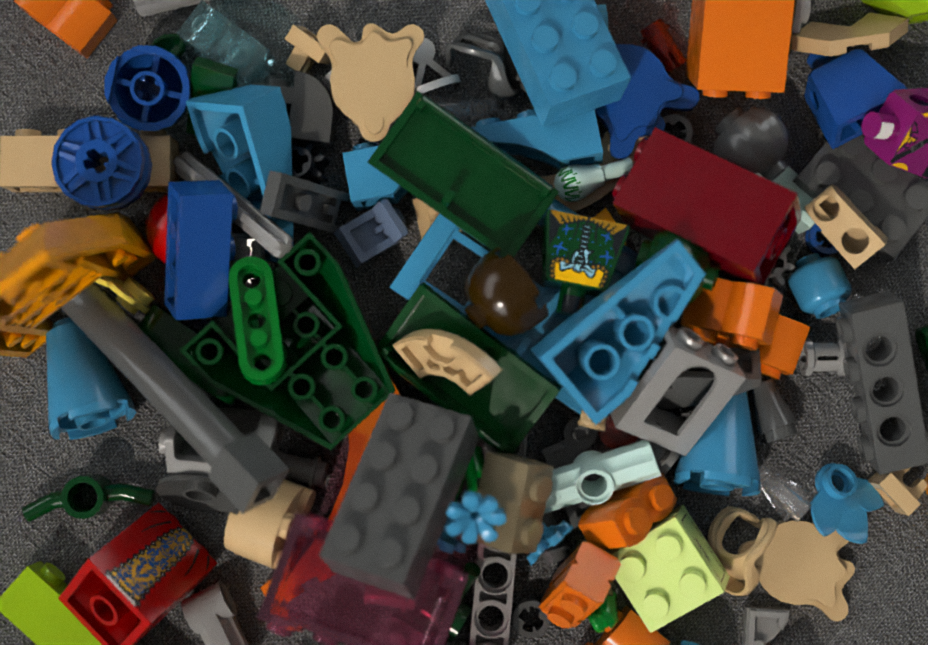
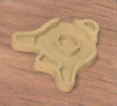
[317,23,424,142]
[737,519,855,621]

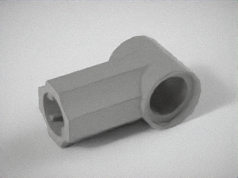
[181,581,249,645]

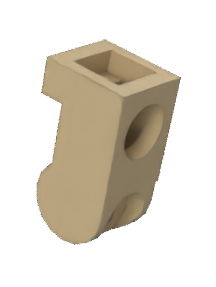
[805,184,888,269]

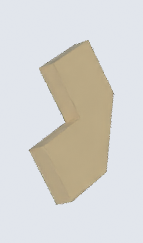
[791,13,909,56]

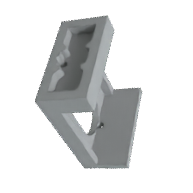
[610,326,746,456]

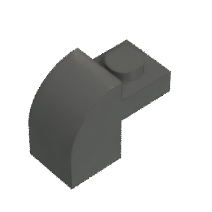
[251,71,337,150]

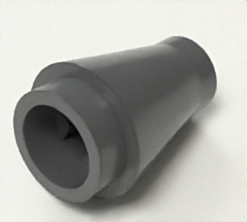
[750,379,798,445]

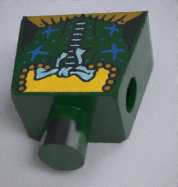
[542,209,630,316]

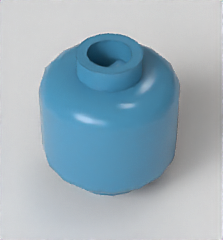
[788,253,852,319]

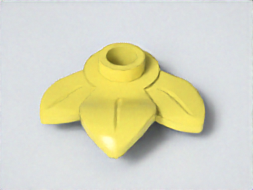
[95,275,155,315]

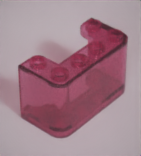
[257,511,469,645]

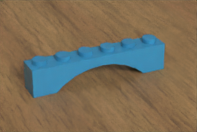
[342,109,603,211]

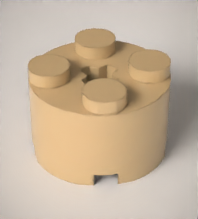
[224,479,316,572]

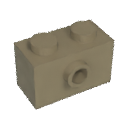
[476,452,554,554]

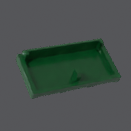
[367,91,559,258]
[377,282,563,454]

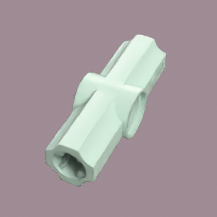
[544,440,661,514]

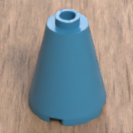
[46,318,136,440]
[673,391,761,496]

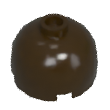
[465,246,549,336]

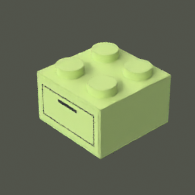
[608,505,730,633]

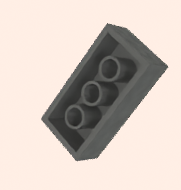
[319,393,480,600]

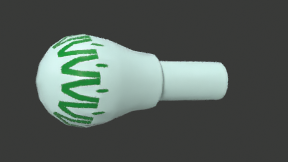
[554,157,634,202]

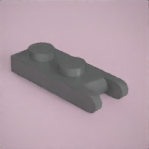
[259,170,352,233]

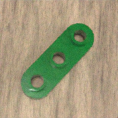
[229,256,285,385]

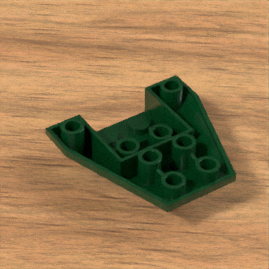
[180,232,396,450]

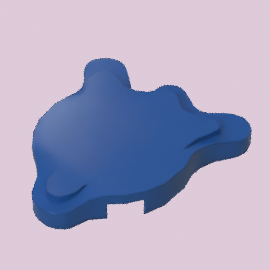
[595,44,699,160]

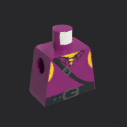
[861,88,928,178]

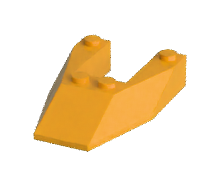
[0,212,156,358]

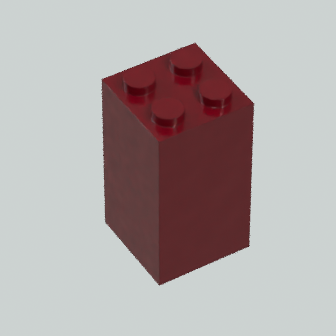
[612,127,802,286]

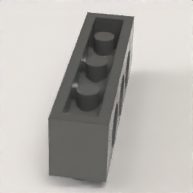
[836,291,928,475]

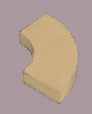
[392,329,502,395]

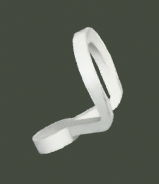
[413,38,461,97]

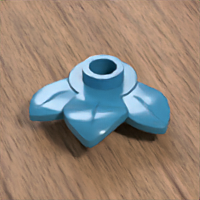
[811,463,884,544]

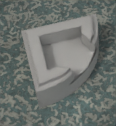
[742,605,790,645]

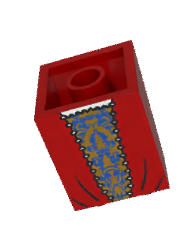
[58,502,218,645]

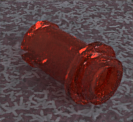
[640,18,688,73]

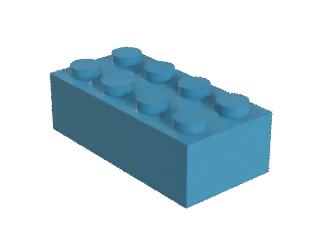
[485,0,631,127]

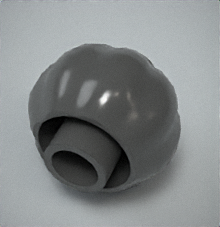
[713,107,791,181]

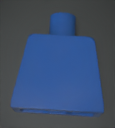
[805,49,907,149]

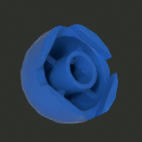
[104,45,192,131]

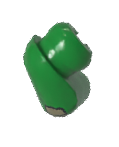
[588,587,618,633]

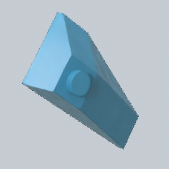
[185,84,294,263]
[530,239,706,425]

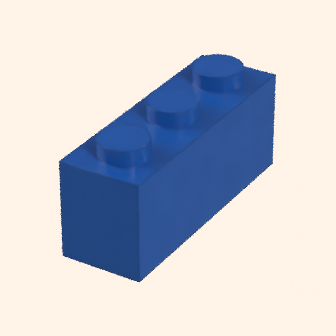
[164,180,238,320]

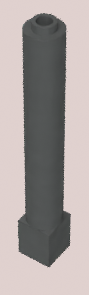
[61,282,290,514]

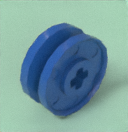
[51,116,152,212]

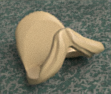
[707,506,778,596]

